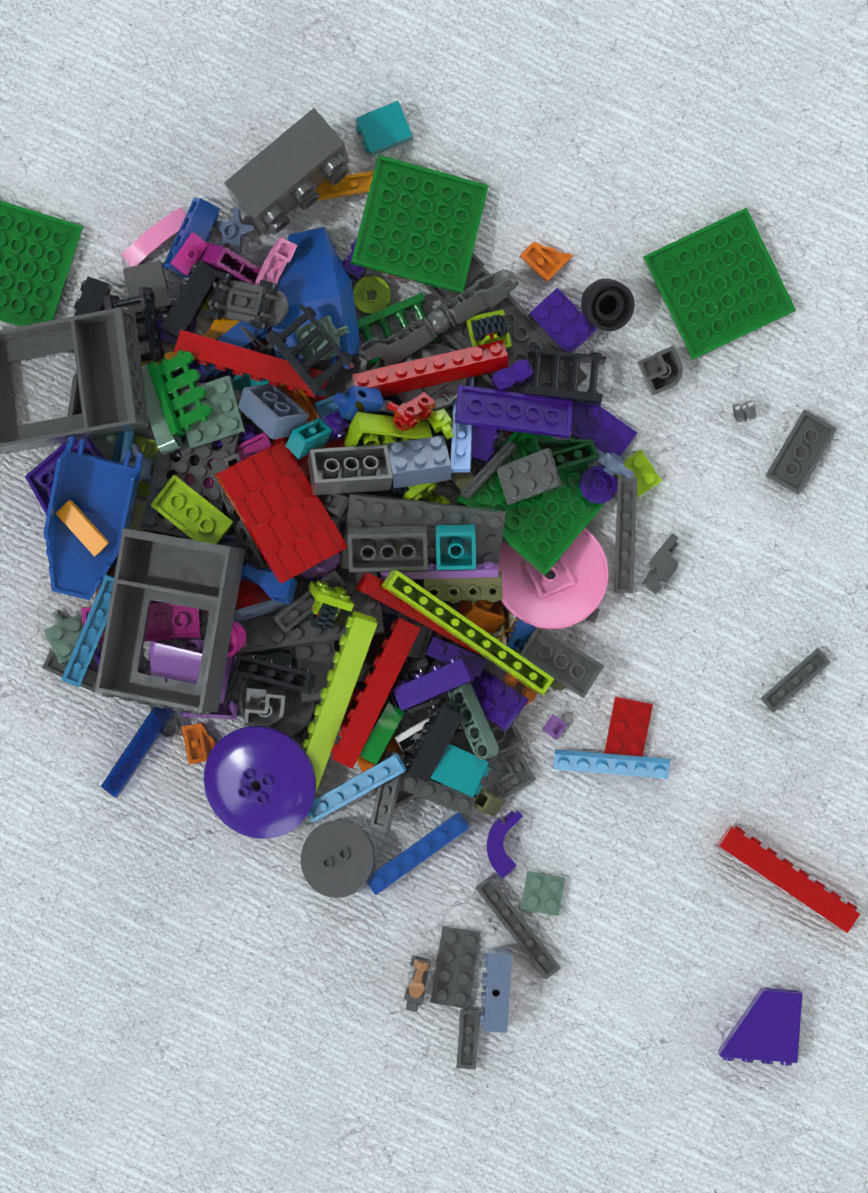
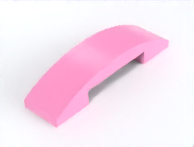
[122,207,186,267]
[254,237,298,285]

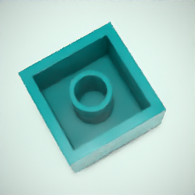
[436,524,476,570]

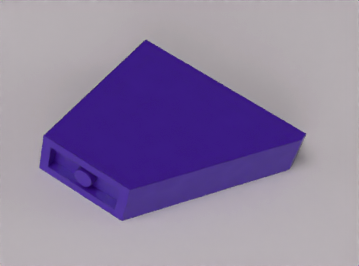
[718,988,803,1066]

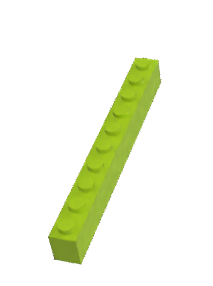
[381,570,554,695]
[302,611,377,795]

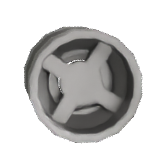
[732,400,756,423]

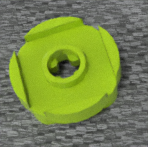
[353,276,391,314]

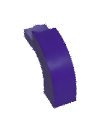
[486,810,523,879]

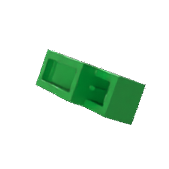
[359,702,406,765]

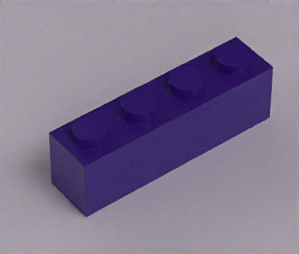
[392,656,475,711]

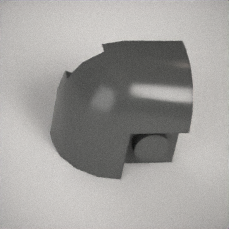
[637,346,683,396]
[244,684,286,727]

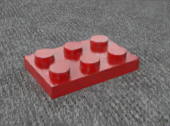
[604,697,653,757]

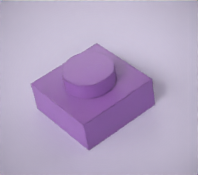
[542,714,567,740]

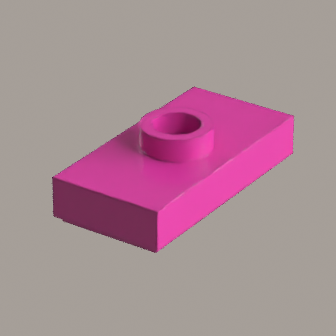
[170,233,208,276]

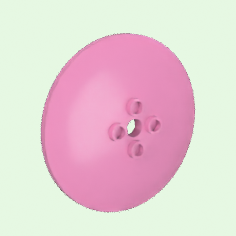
[498,528,608,629]

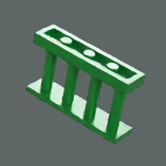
[357,292,441,367]

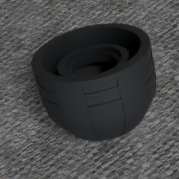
[581,278,635,331]

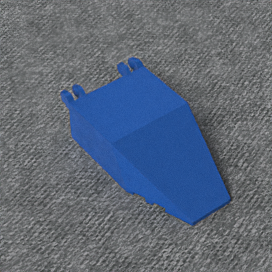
[271,227,361,371]
[43,435,143,601]

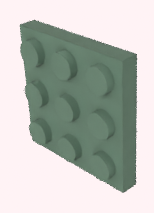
[179,376,246,449]

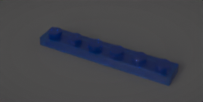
[100,706,176,798]

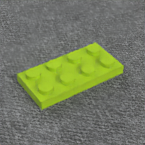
[150,475,235,544]

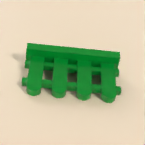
[146,350,213,437]

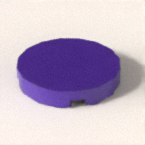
[579,466,618,504]

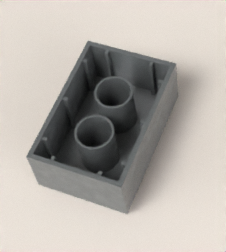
[224,108,349,235]

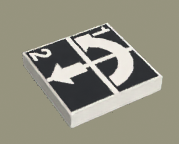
[395,718,429,757]

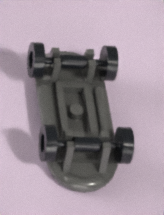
[203,270,289,331]

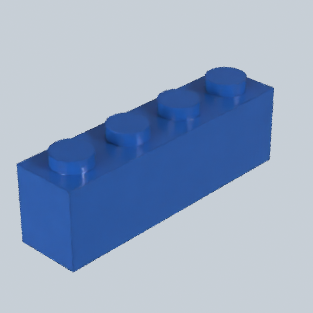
[163,198,220,278]
[195,321,271,378]

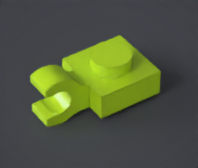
[427,408,454,440]

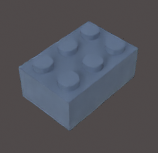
[238,384,309,439]
[387,435,451,488]

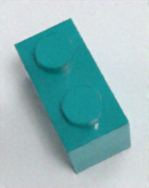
[286,418,333,459]

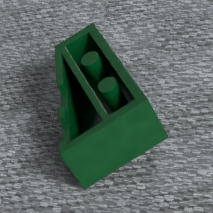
[528,437,599,474]

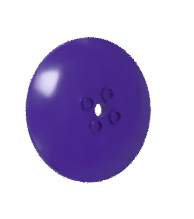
[204,726,316,839]

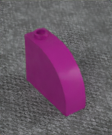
[198,243,260,284]

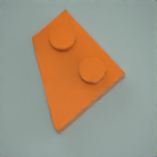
[519,242,572,283]
[181,723,216,765]

